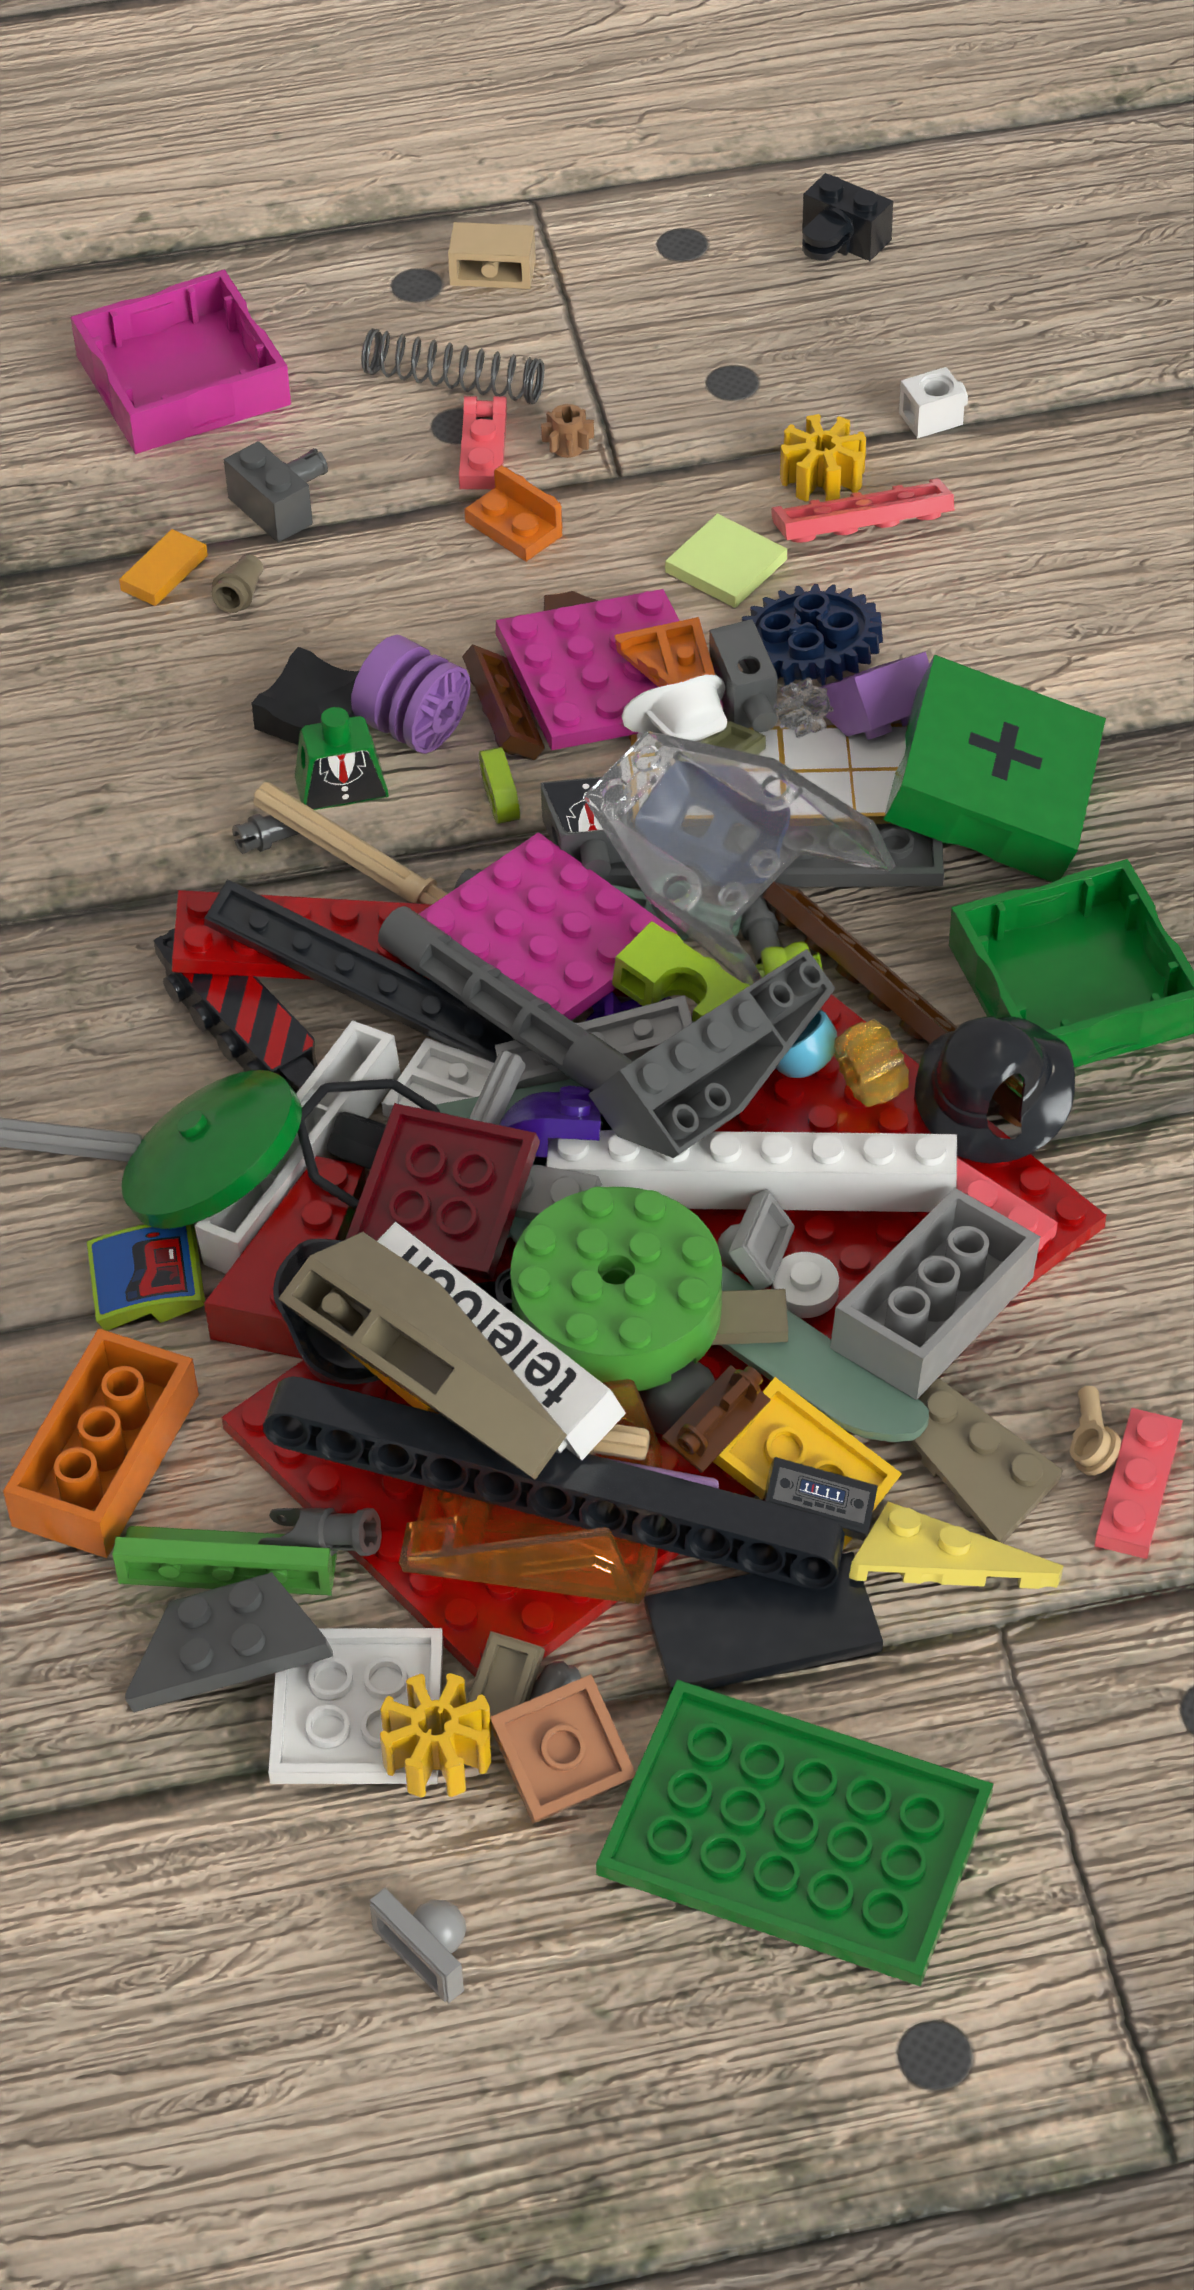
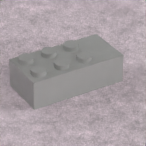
[830,1188,1040,1400]

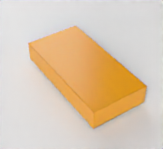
[119,529,208,606]

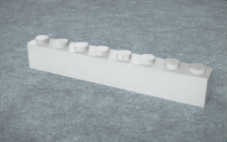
[546,1130,957,1212]

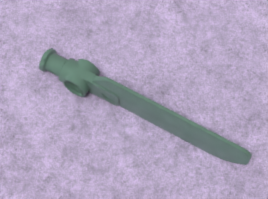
[720,1266,929,1442]

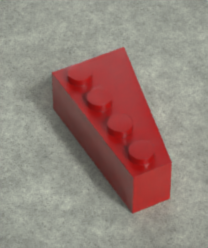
[204,1156,366,1359]

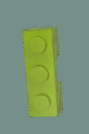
[612,921,750,1023]

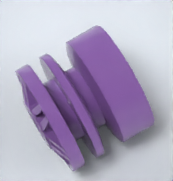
[351,634,470,754]

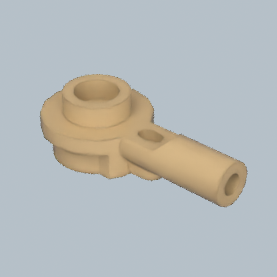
[1070,1386,1121,1476]

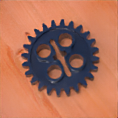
[742,584,883,687]

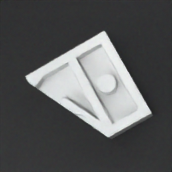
[382,1038,494,1117]

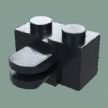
[802,173,894,261]

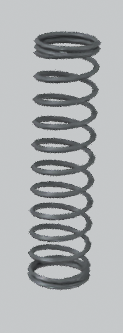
[361,328,545,404]

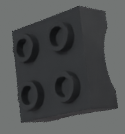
[251,647,359,745]

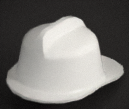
[621,675,727,745]

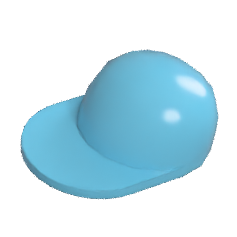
[776,1010,838,1078]

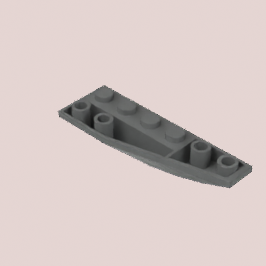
[589,949,835,1158]

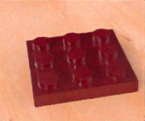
[345,1103,540,1280]

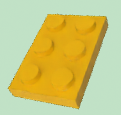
[713,1377,902,1552]

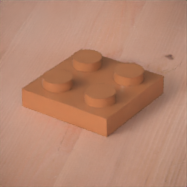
[490,1674,636,1824]

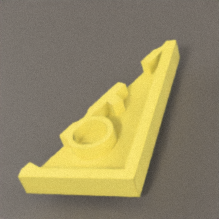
[849,1501,1064,1589]

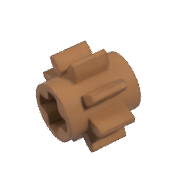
[541,404,594,458]

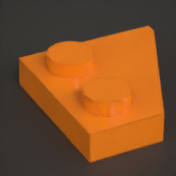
[614,617,715,687]

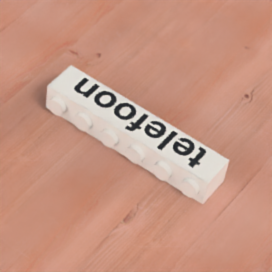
[377,1222,626,1460]

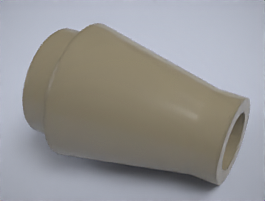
[212,554,263,613]

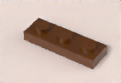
[462,644,545,760]

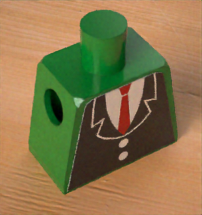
[295,707,389,810]

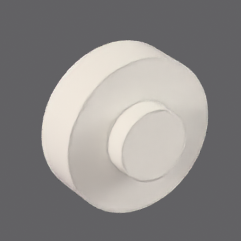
[772,1252,839,1318]

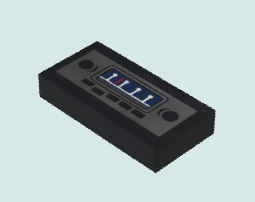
[763,1457,878,1541]

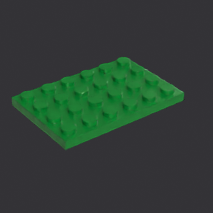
[596,1679,994,1987]

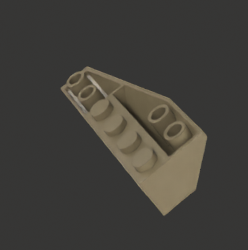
[278,1232,567,1480]

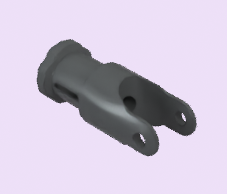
[258,1508,382,1556]

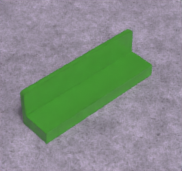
[112,1526,338,1596]

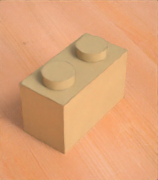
[448,222,536,289]

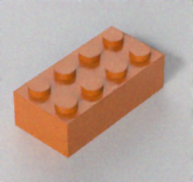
[3,1328,199,1558]

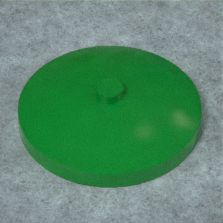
[121,1070,302,1229]

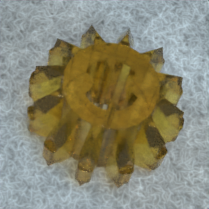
[834,1019,909,1107]

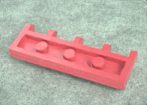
[771,478,955,543]

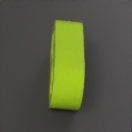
[479,747,520,824]

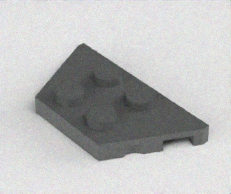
[125,1572,333,1713]

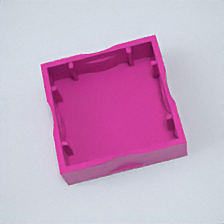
[70,269,291,454]

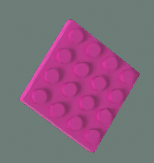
[495,589,723,751]
[419,832,677,1021]

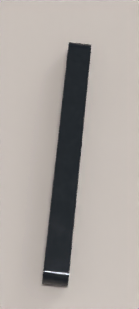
[263,1376,845,1590]

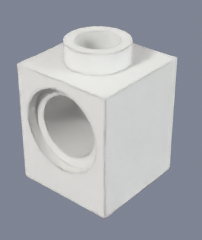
[899,367,968,439]

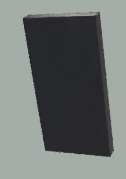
[644,1552,883,1694]

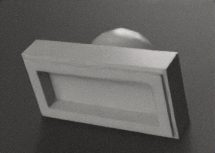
[718,1189,795,1290]
[370,1888,466,2003]

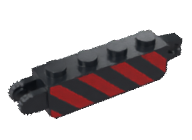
[153,928,318,1093]

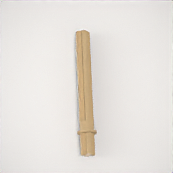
[253,782,448,904]

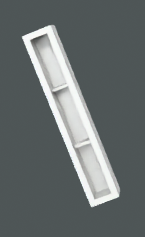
[195,1020,401,1273]

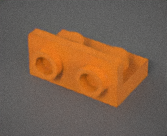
[464,465,563,562]

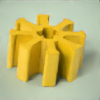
[780,414,866,502]
[380,1673,491,1797]

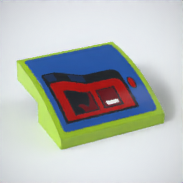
[87,1224,205,1331]

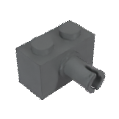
[224,441,328,543]

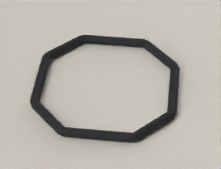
[297,1079,440,1209]

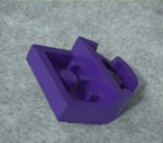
[499,1086,601,1157]

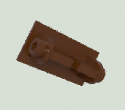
[662,1365,771,1473]

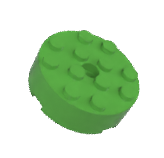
[510,1187,722,1393]

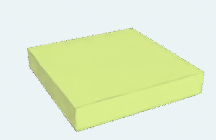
[665,513,787,608]

